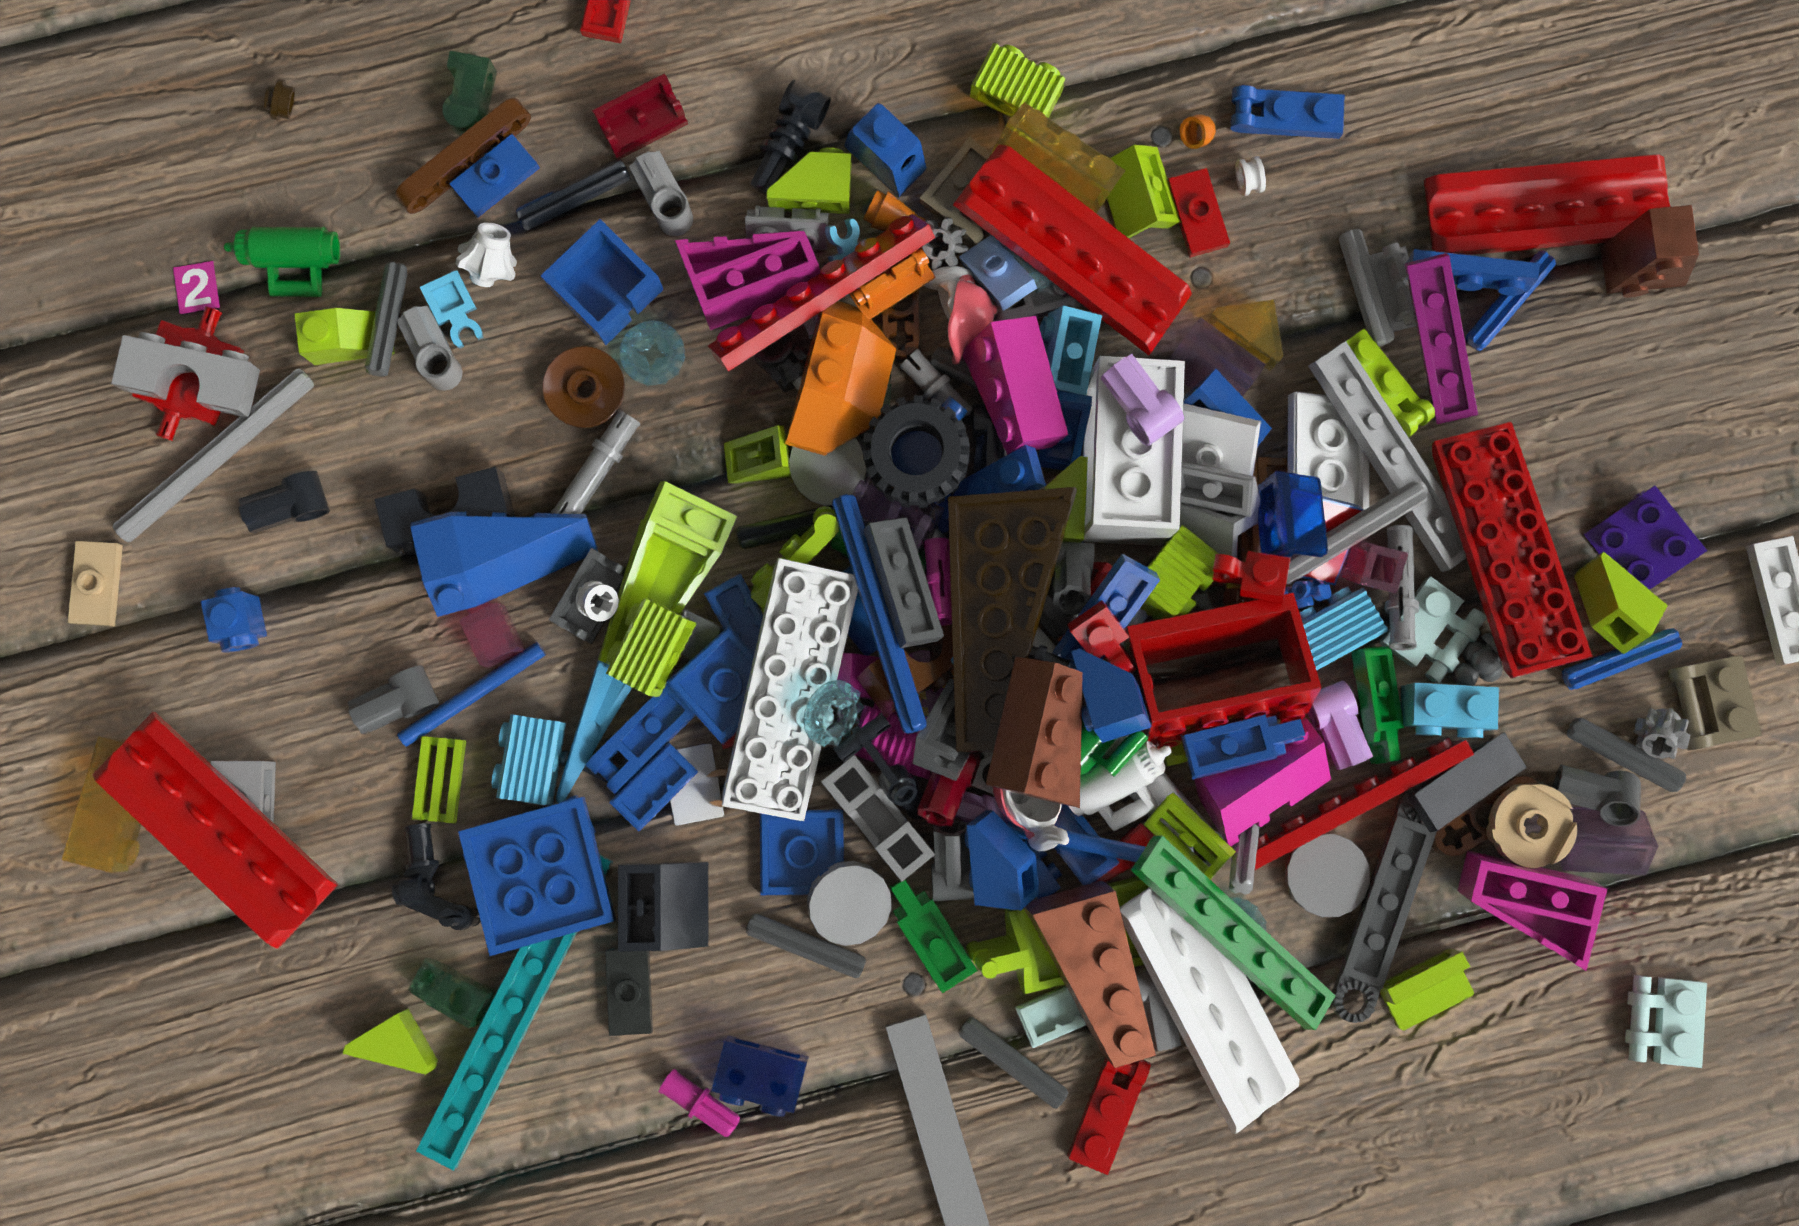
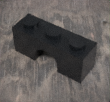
[374,466,515,556]

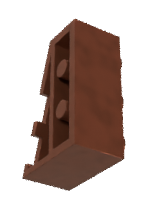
[1600,205,1699,298]
[986,657,1082,808]

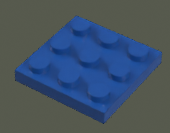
[458,797,616,956]

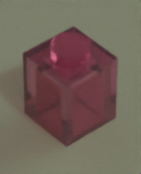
[1339,540,1408,593]
[459,601,525,668]

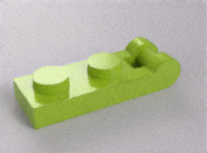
[1346,329,1435,438]
[751,506,839,608]

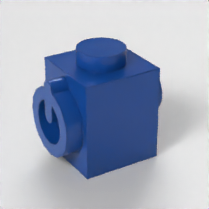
[201,587,267,653]

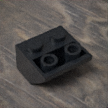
[618,862,709,952]

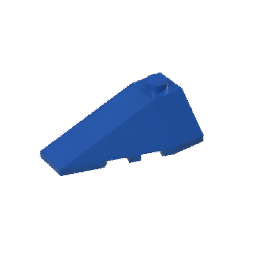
[410,512,598,617]

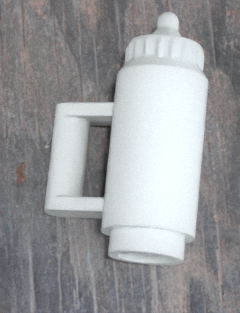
[1069,741,1171,831]

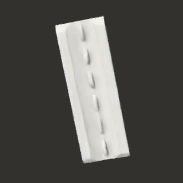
[721,558,858,821]
[1120,887,1299,1134]

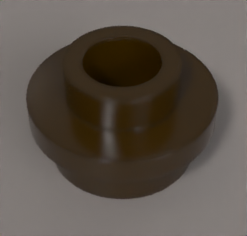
[264,79,295,121]

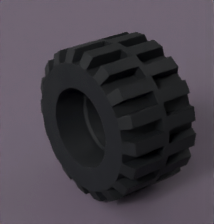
[862,395,969,509]

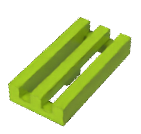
[412,736,466,823]
[1143,792,1236,880]

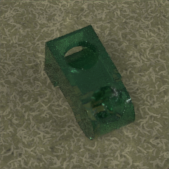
[443,50,497,136]
[408,958,498,1028]

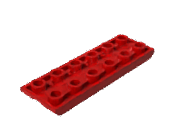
[953,144,1192,356]
[1424,155,1671,255]
[1432,421,1593,679]
[92,711,339,949]

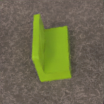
[1098,145,1180,238]
[1380,948,1474,1031]

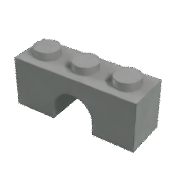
[111,332,260,418]
[822,755,935,881]

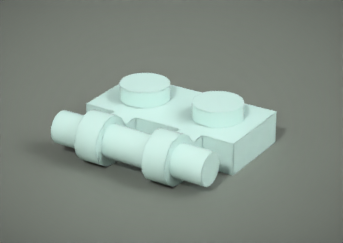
[1379,576,1486,684]
[1625,975,1707,1068]

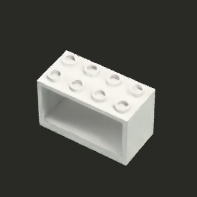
[1082,356,1185,546]

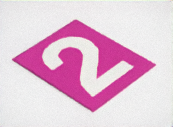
[173,261,220,314]

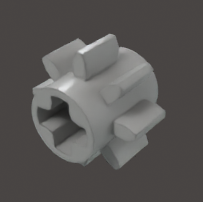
[922,218,969,269]
[1634,708,1690,759]

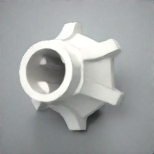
[455,223,517,287]

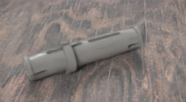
[551,409,641,514]
[1385,525,1419,651]

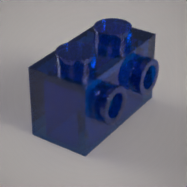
[711,1035,809,1117]

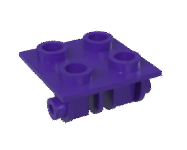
[1584,485,1708,590]

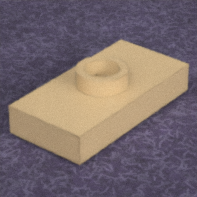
[68,541,123,627]

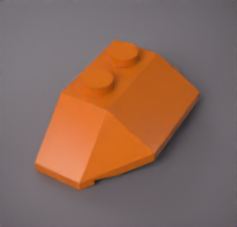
[785,301,896,456]

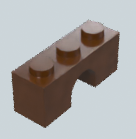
[856,624,954,718]

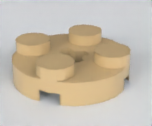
[1486,784,1577,868]

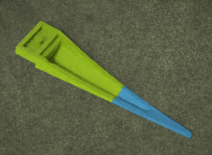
[556,481,737,803]

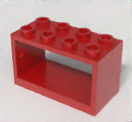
[1123,592,1322,748]

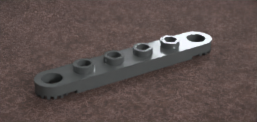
[1331,782,1437,1023]

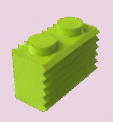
[970,43,1065,132]
[1140,525,1219,621]
[606,598,696,697]

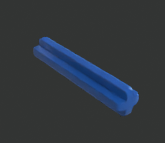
[1465,250,1556,351]
[1561,628,1682,690]

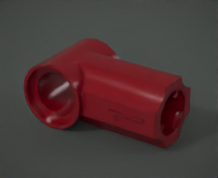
[918,752,982,827]

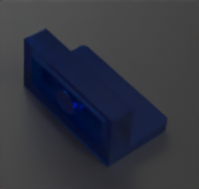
[1257,471,1328,558]

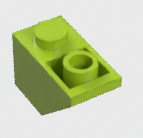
[1574,551,1668,654]

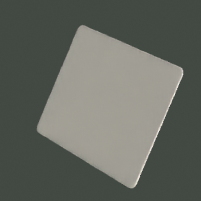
[670,744,724,825]

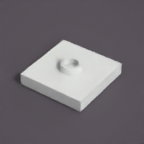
[1182,403,1261,476]

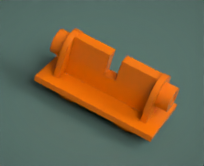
[849,248,936,320]

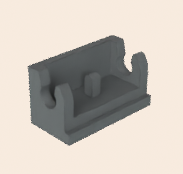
[549,548,626,644]
[913,678,972,781]

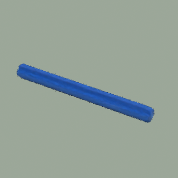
[832,494,927,733]

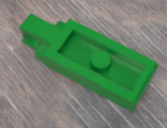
[1351,647,1404,764]
[890,880,978,994]

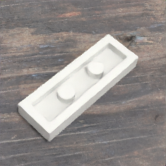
[1746,536,1799,666]

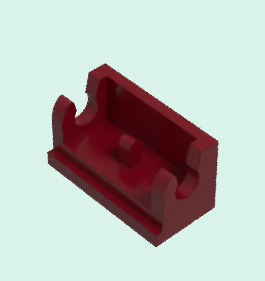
[592,73,688,159]

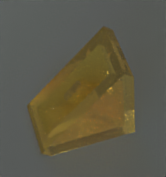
[1205,300,1283,371]

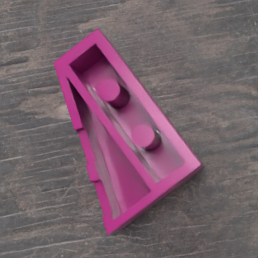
[675,231,820,330]
[963,316,1068,455]
[1194,718,1331,847]
[1457,851,1607,971]

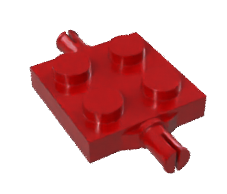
[132,306,244,441]

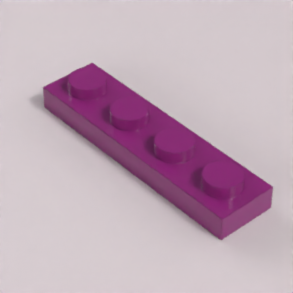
[1404,253,1478,425]

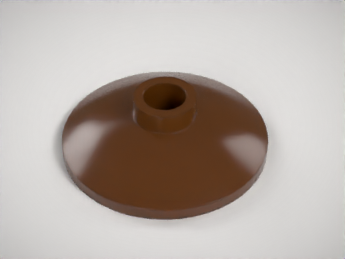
[543,346,625,428]

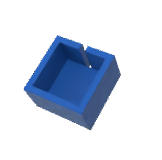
[541,219,664,345]

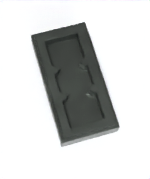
[605,949,653,1036]

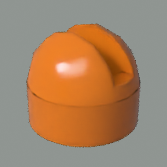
[1180,114,1216,149]

